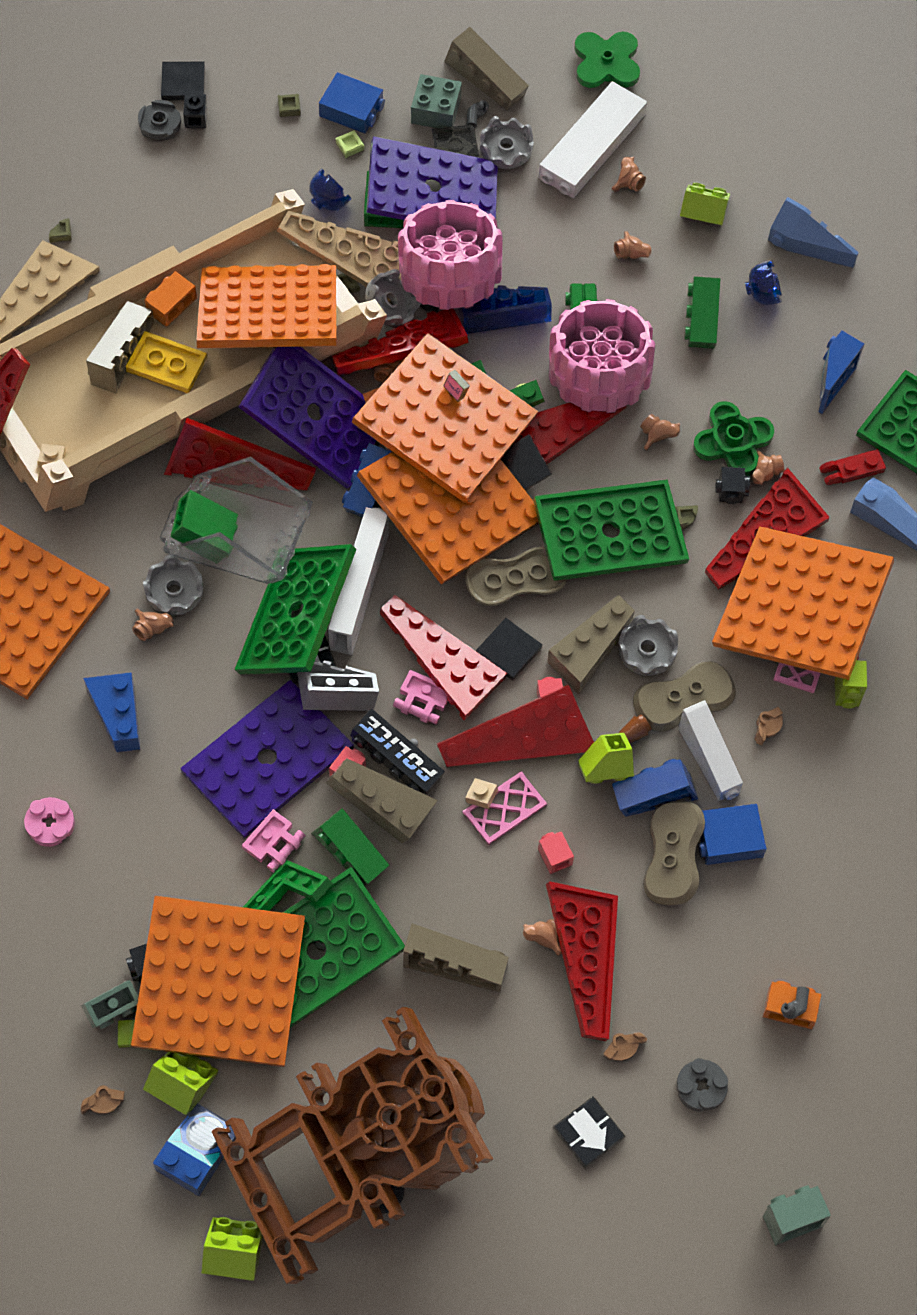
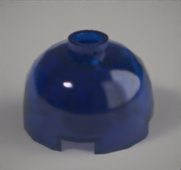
[309,168,352,211]
[745,260,782,305]

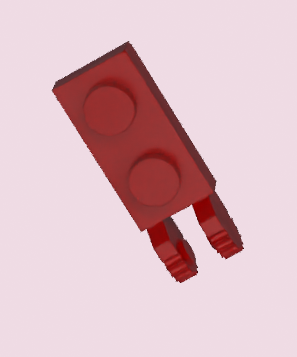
[819,449,886,485]

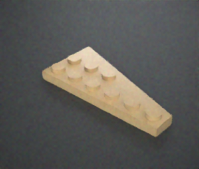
[276,211,401,302]
[0,240,100,344]

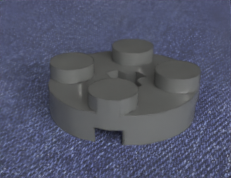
[138,100,181,140]
[676,1058,728,1112]

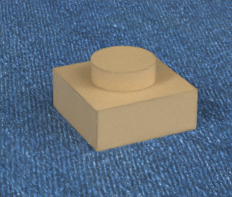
[37,444,66,468]
[465,778,498,809]

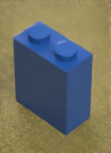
[319,72,385,134]
[698,804,767,865]

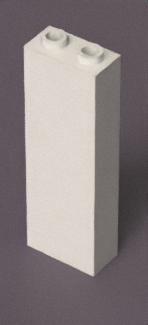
[538,81,647,199]
[328,507,389,655]

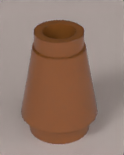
[618,714,652,743]

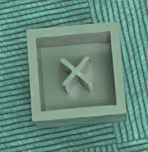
[411,74,462,131]
[763,1185,831,1246]

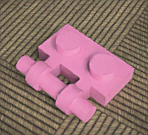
[393,670,448,725]
[242,809,305,873]

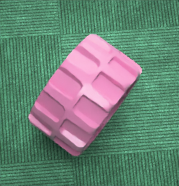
[398,200,502,310]
[549,299,655,413]

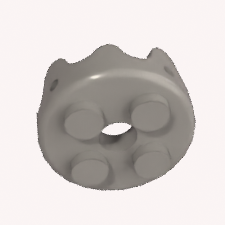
[480,116,533,169]
[365,269,421,328]
[143,555,203,616]
[618,615,678,676]

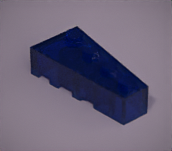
[458,285,552,334]

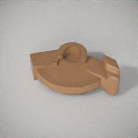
[755,706,783,745]
[603,1032,647,1061]
[81,1085,125,1114]

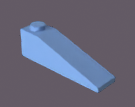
[768,197,859,268]
[850,477,917,551]

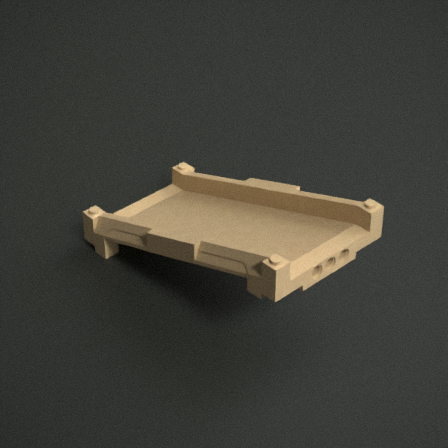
[0,189,387,512]

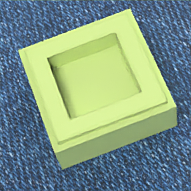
[336,130,364,158]

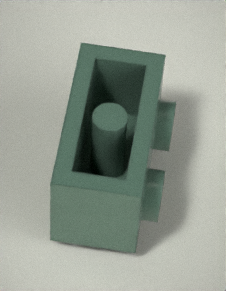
[81,980,139,1029]

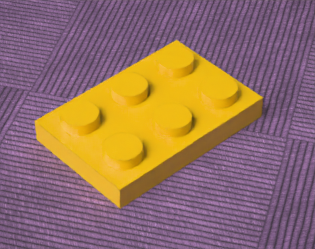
[126,331,208,393]

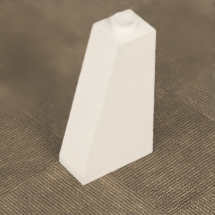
[679,700,743,801]

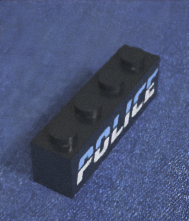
[350,708,445,795]

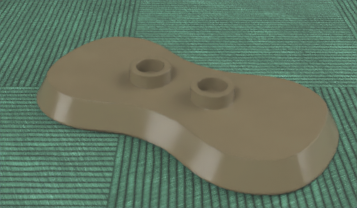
[465,547,567,606]
[633,661,736,732]
[643,801,705,905]

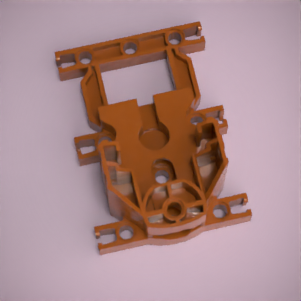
[211,1007,493,1284]

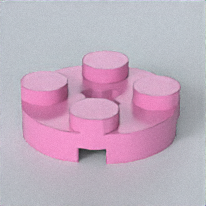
[24,797,75,847]

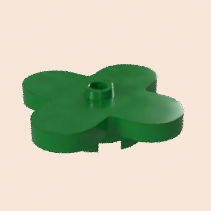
[574,31,640,88]
[693,401,774,476]

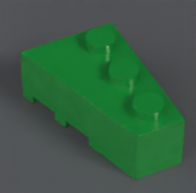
[684,276,721,349]
[312,808,389,886]

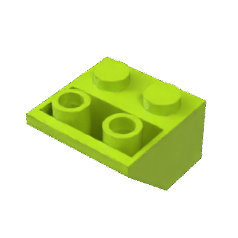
[680,182,730,225]
[578,733,634,784]
[143,1052,219,1115]
[201,1217,263,1281]

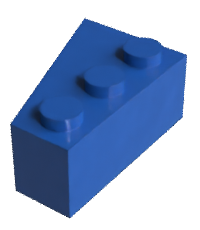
[342,443,392,517]
[83,672,140,752]
[612,759,698,817]

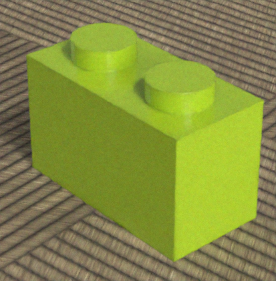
[835,660,867,709]

